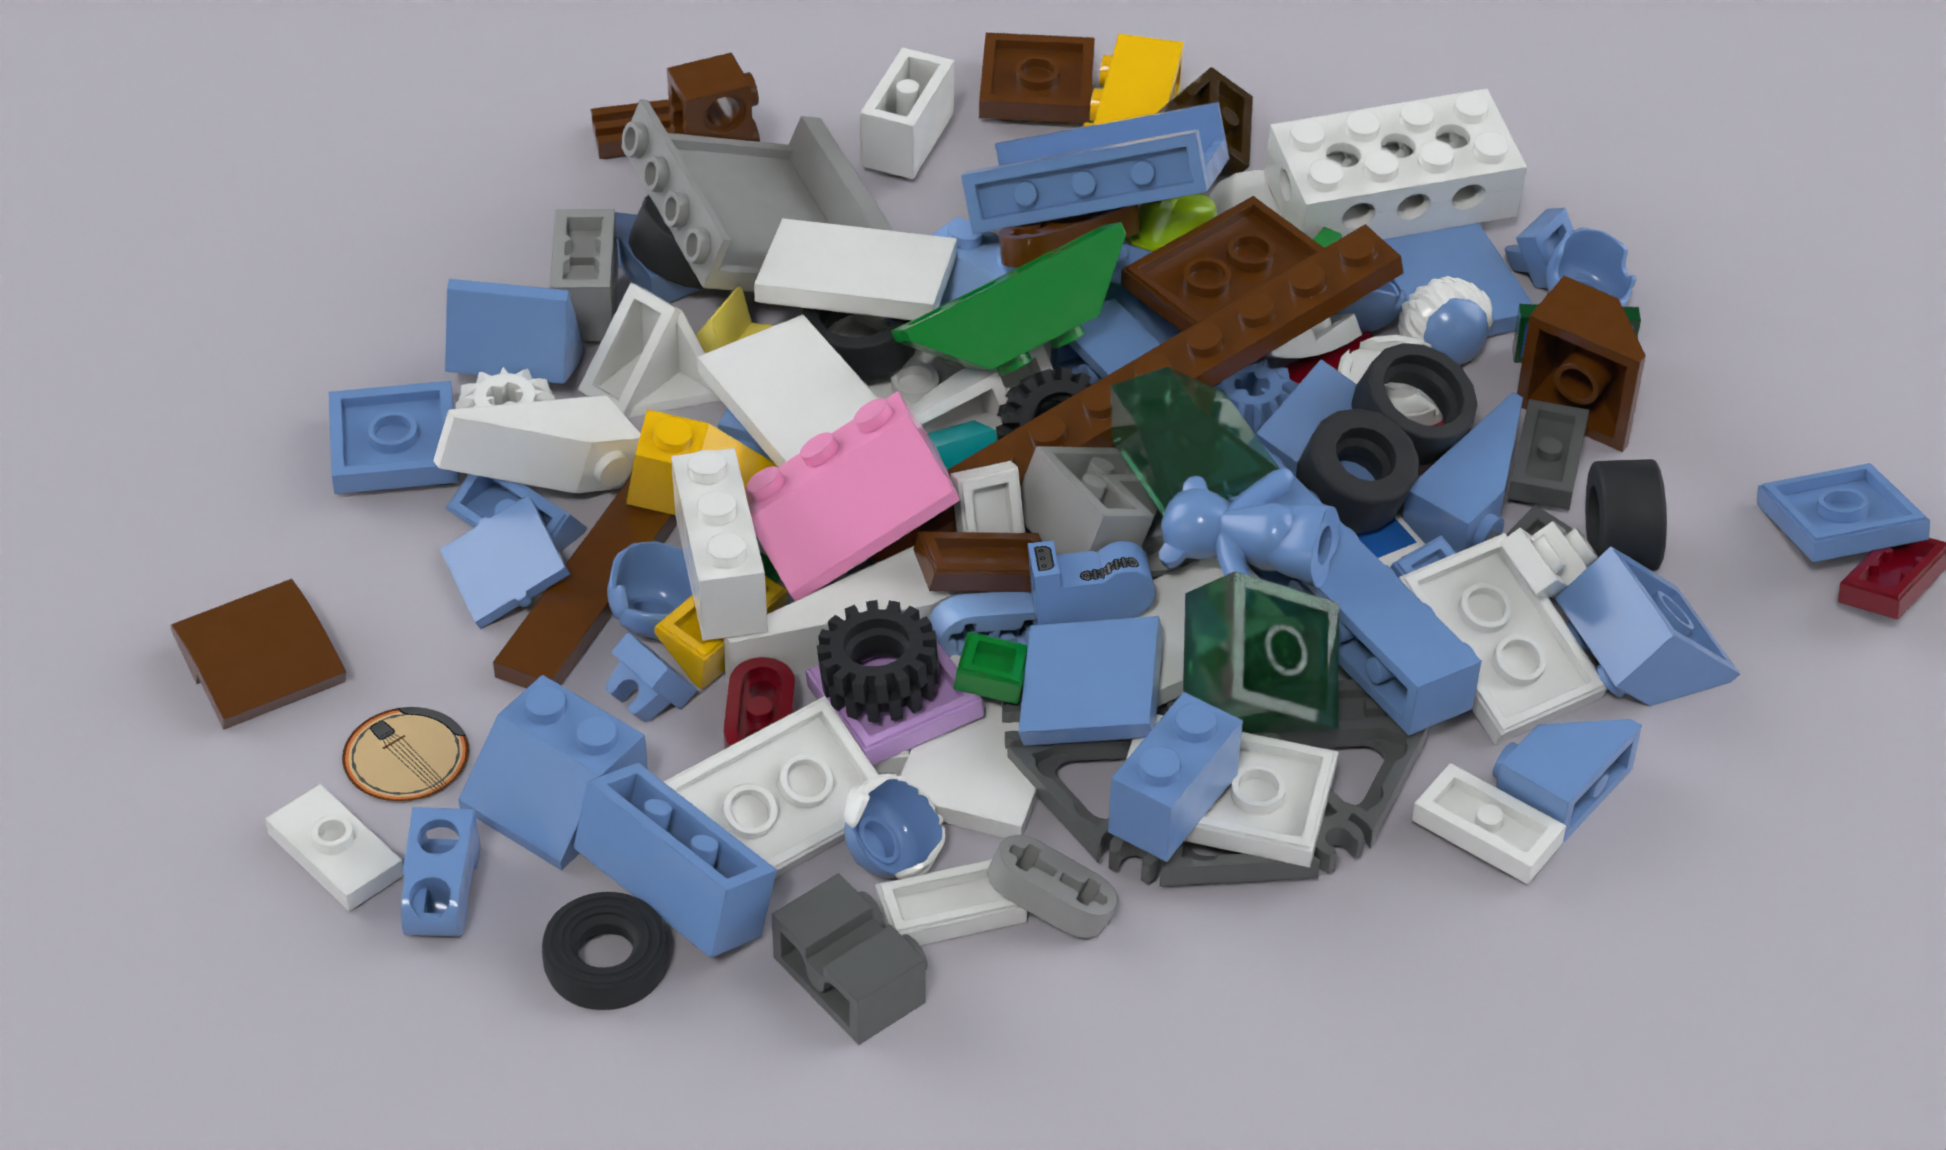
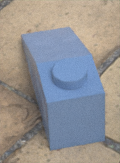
[1402,392,1523,553]

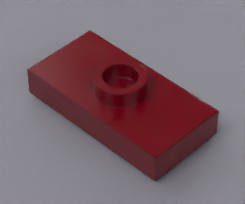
[1838,537,1946,620]

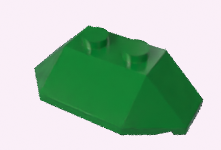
[891,222,1126,376]

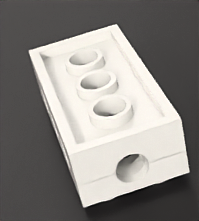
[1264,88,1527,239]

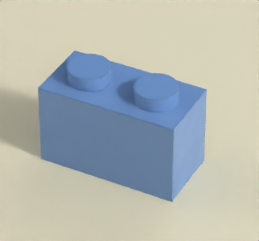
[1108,692,1243,862]

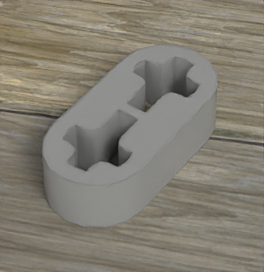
[987,835,1118,938]

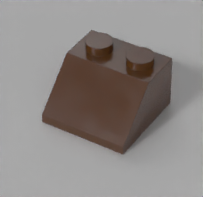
[1517,276,1646,452]

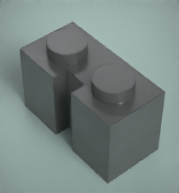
[772,873,928,1045]

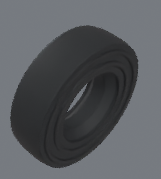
[542,892,669,1010]

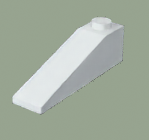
[723,546,985,683]

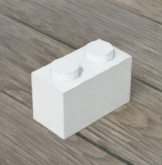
[860,47,954,179]

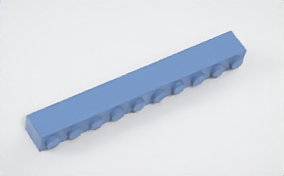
[1050,298,1482,736]

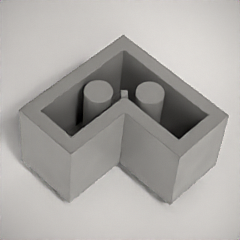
[1020,446,1169,555]

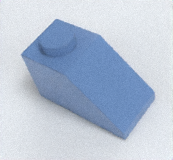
[1492,719,1642,844]

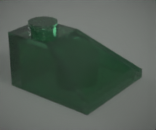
[1110,366,1280,515]

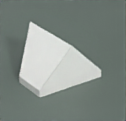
[578,283,721,418]

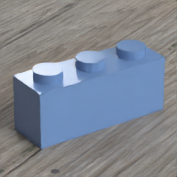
[574,763,777,958]

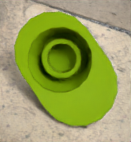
[1125,193,1217,251]

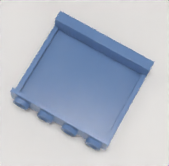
[961,102,1229,234]

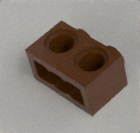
[667,52,760,142]

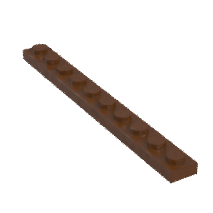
[866,224,1404,566]

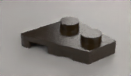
[1157,66,1253,176]

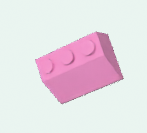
[744,391,960,601]

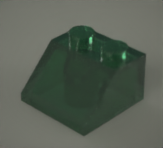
[1183,571,1339,733]

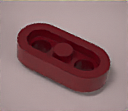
[723,657,795,749]

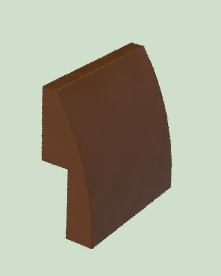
[171,578,346,730]

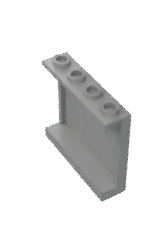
[621,99,893,292]

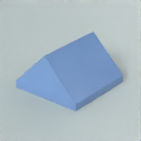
[445,279,585,384]

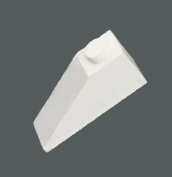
[433,395,641,493]

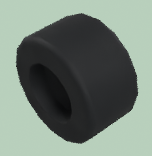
[1296,408,1419,533]
[1585,459,1667,571]

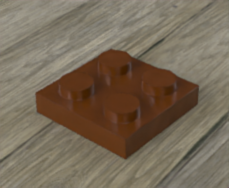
[979,32,1095,124]

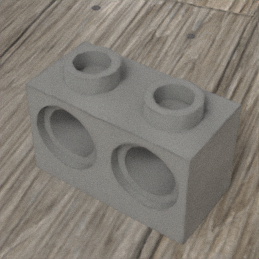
[549,209,619,342]

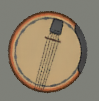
[342,707,469,802]

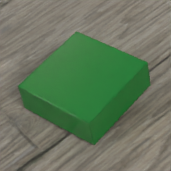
[953,632,1028,704]

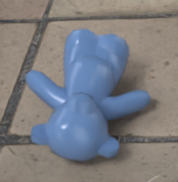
[1159,468,1340,603]

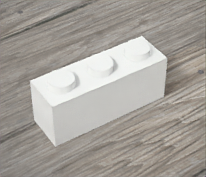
[671,448,768,641]

